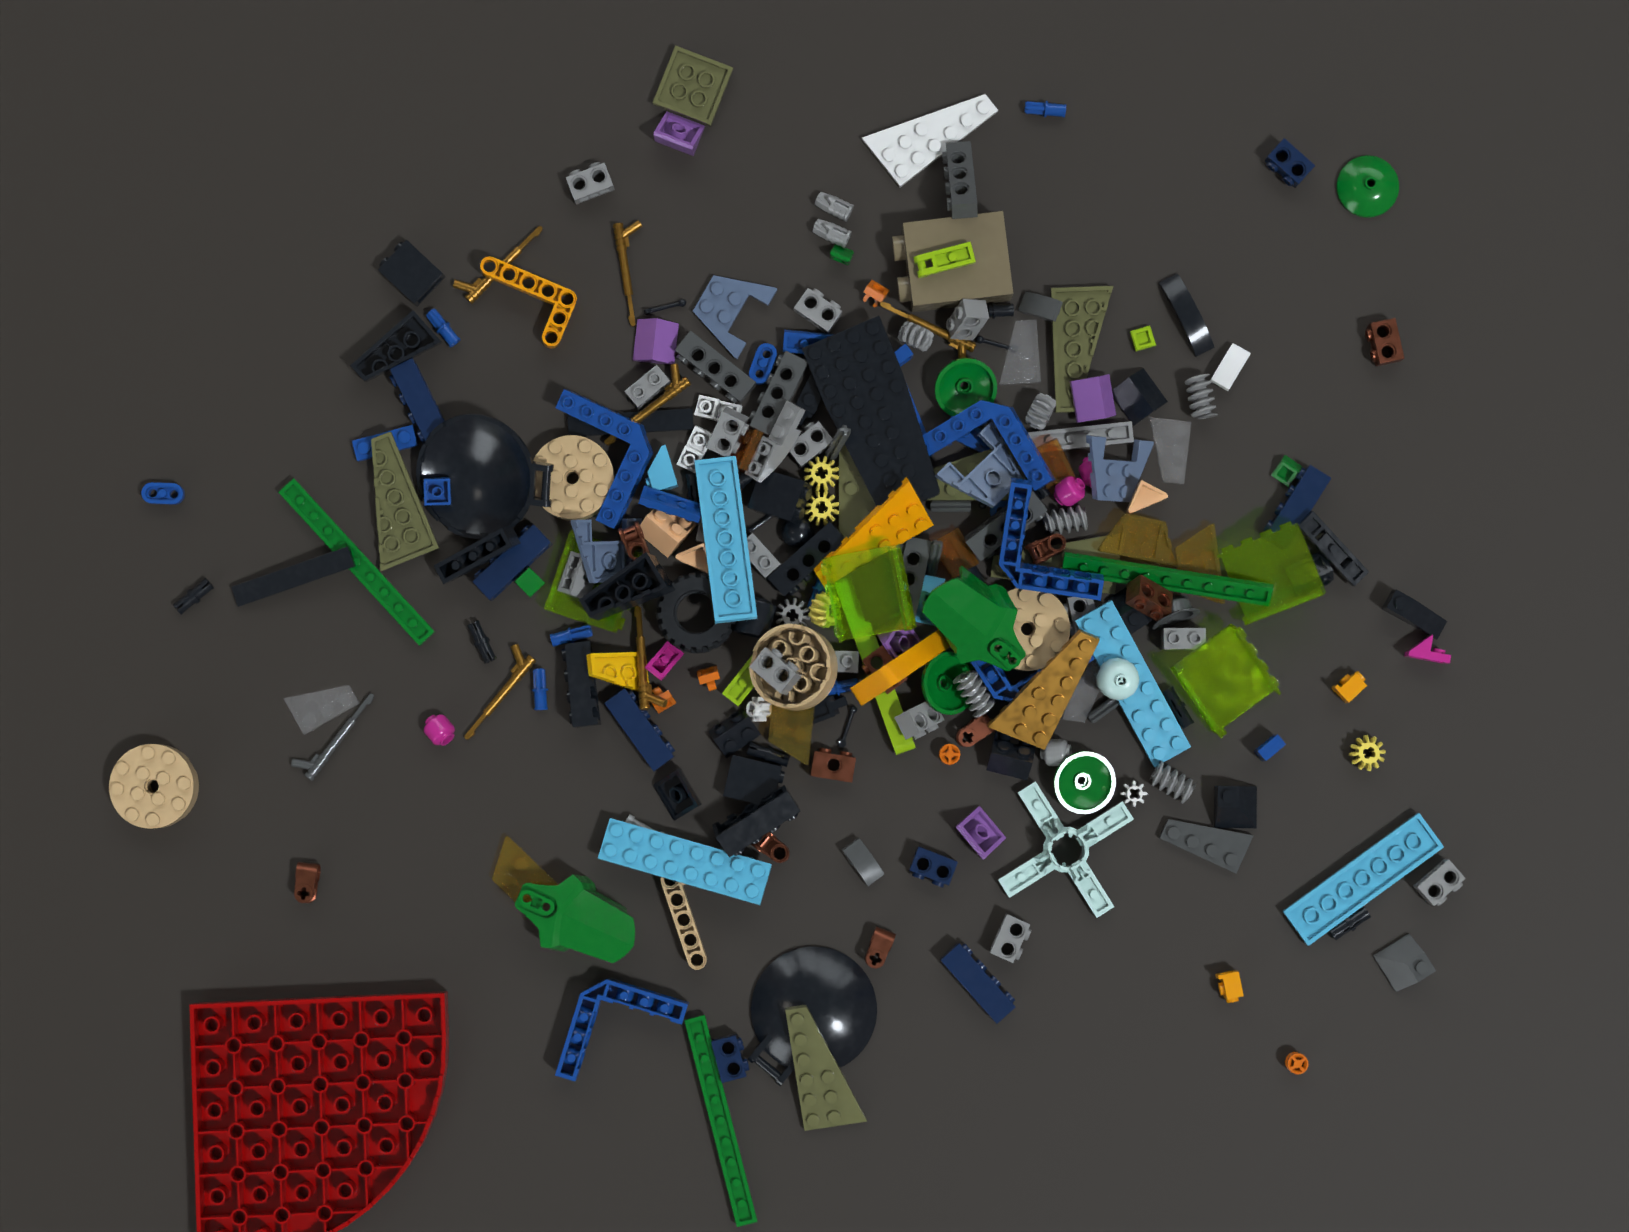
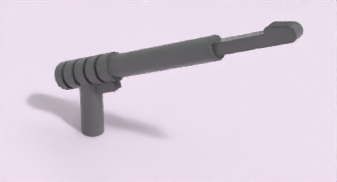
[291,694,375,781]

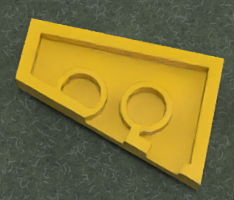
[586,652,649,692]

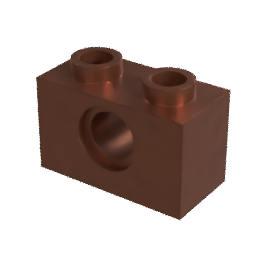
[811,748,856,783]

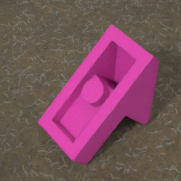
[1404,635,1451,664]
[645,641,684,681]

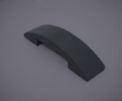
[1159,273,1215,357]

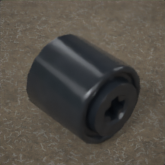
[733,598,777,639]

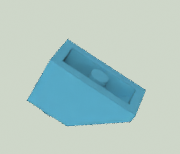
[645,445,678,491]
[915,575,945,626]

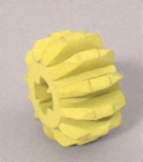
[804,456,839,491]
[805,491,839,526]
[808,592,842,628]
[1349,735,1386,771]

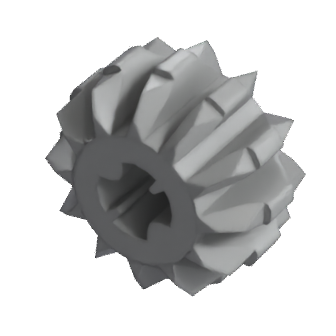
[897,321,934,351]
[1025,393,1056,430]
[775,598,810,627]

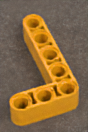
[480,256,577,349]
[850,629,950,706]

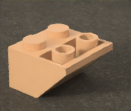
[640,509,698,558]

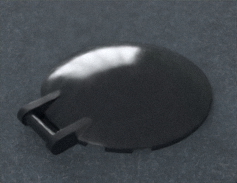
[416,414,554,539]
[747,946,877,1086]

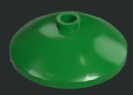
[1336,155,1399,218]
[935,358,997,416]
[921,652,974,715]
[1053,751,1116,814]

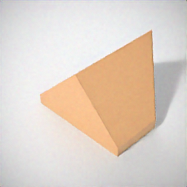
[1126,480,1168,515]
[675,543,709,575]

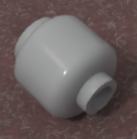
[1040,739,1072,766]

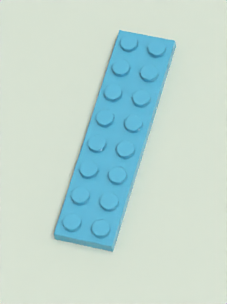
[694,456,757,624]
[1074,600,1191,767]
[1282,813,1444,946]
[598,818,772,906]

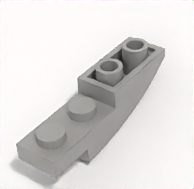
[745,400,805,482]

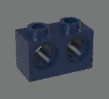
[1264,138,1315,188]
[909,846,958,888]
[711,1034,750,1083]

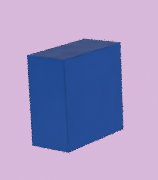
[895,344,914,367]
[423,477,451,506]
[1254,734,1286,761]

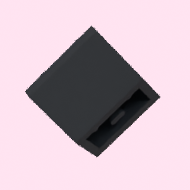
[986,730,1036,780]

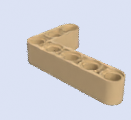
[661,877,707,970]

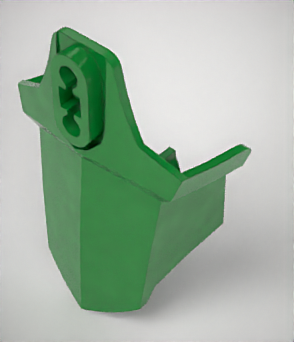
[922,565,1026,671]
[515,874,635,963]

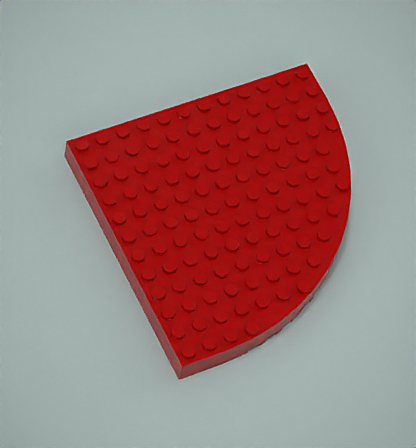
[189,991,449,1232]

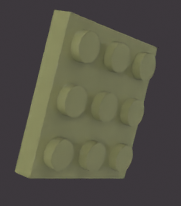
[653,45,734,127]

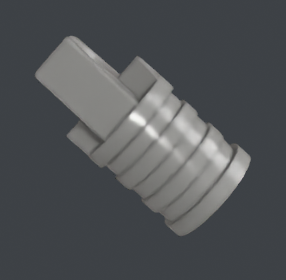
[815,192,854,222]
[812,219,852,248]

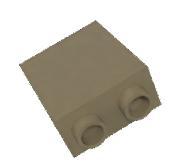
[892,211,1013,313]

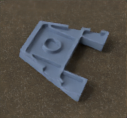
[693,275,777,360]
[935,421,1023,508]
[1086,435,1154,502]
[571,518,642,583]

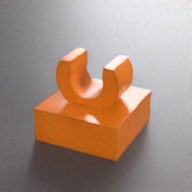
[863,280,890,308]
[697,665,720,691]
[652,686,676,714]

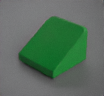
[830,244,854,266]
[1271,455,1302,487]
[515,567,545,598]

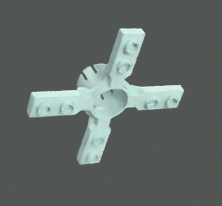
[998,781,1134,918]

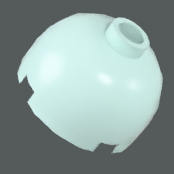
[1096,658,1140,700]

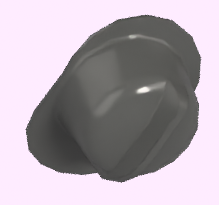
[1152,595,1200,630]

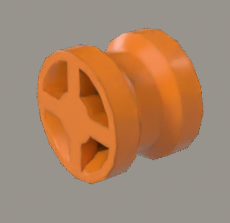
[939,744,961,765]
[1285,1052,1309,1074]

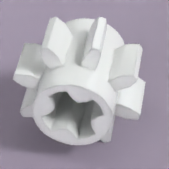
[746,697,772,722]
[1120,781,1148,807]

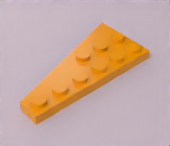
[814,477,934,588]

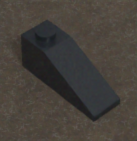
[1382,589,1447,640]

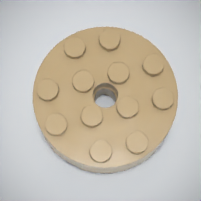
[533,435,615,521]
[994,588,1070,671]
[749,624,838,711]
[109,744,199,829]

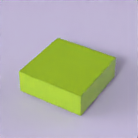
[1129,326,1156,352]

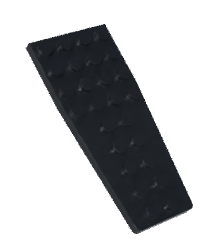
[802,316,940,506]

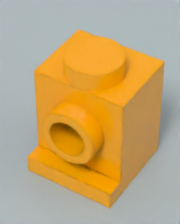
[1331,671,1367,703]
[1215,970,1244,1003]

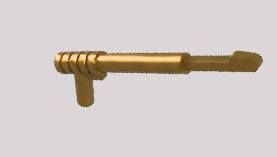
[613,220,643,327]
[453,226,543,304]
[880,302,976,359]
[604,364,691,445]
[634,606,668,710]
[465,644,536,740]

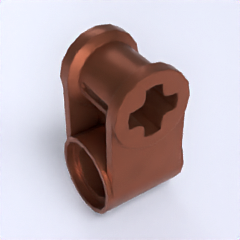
[618,521,650,561]
[1024,533,1066,565]
[956,713,995,747]
[751,832,790,863]
[294,862,321,903]
[865,926,896,969]

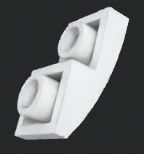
[1210,343,1251,391]
[694,395,742,426]
[677,425,712,473]

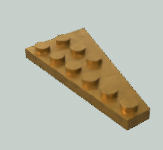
[987,629,1100,750]

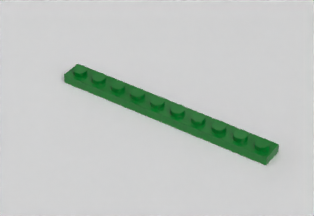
[278,478,435,646]
[1062,552,1273,606]
[684,1015,758,1227]

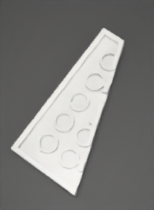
[862,94,998,188]

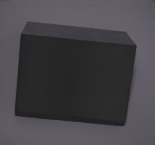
[1112,368,1168,426]
[653,768,702,821]

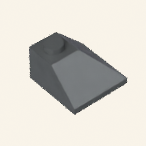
[1373,933,1436,992]

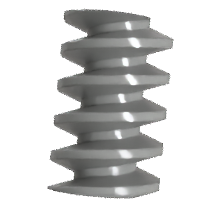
[1185,374,1218,419]
[1043,505,1088,535]
[953,670,995,718]
[1150,761,1197,804]

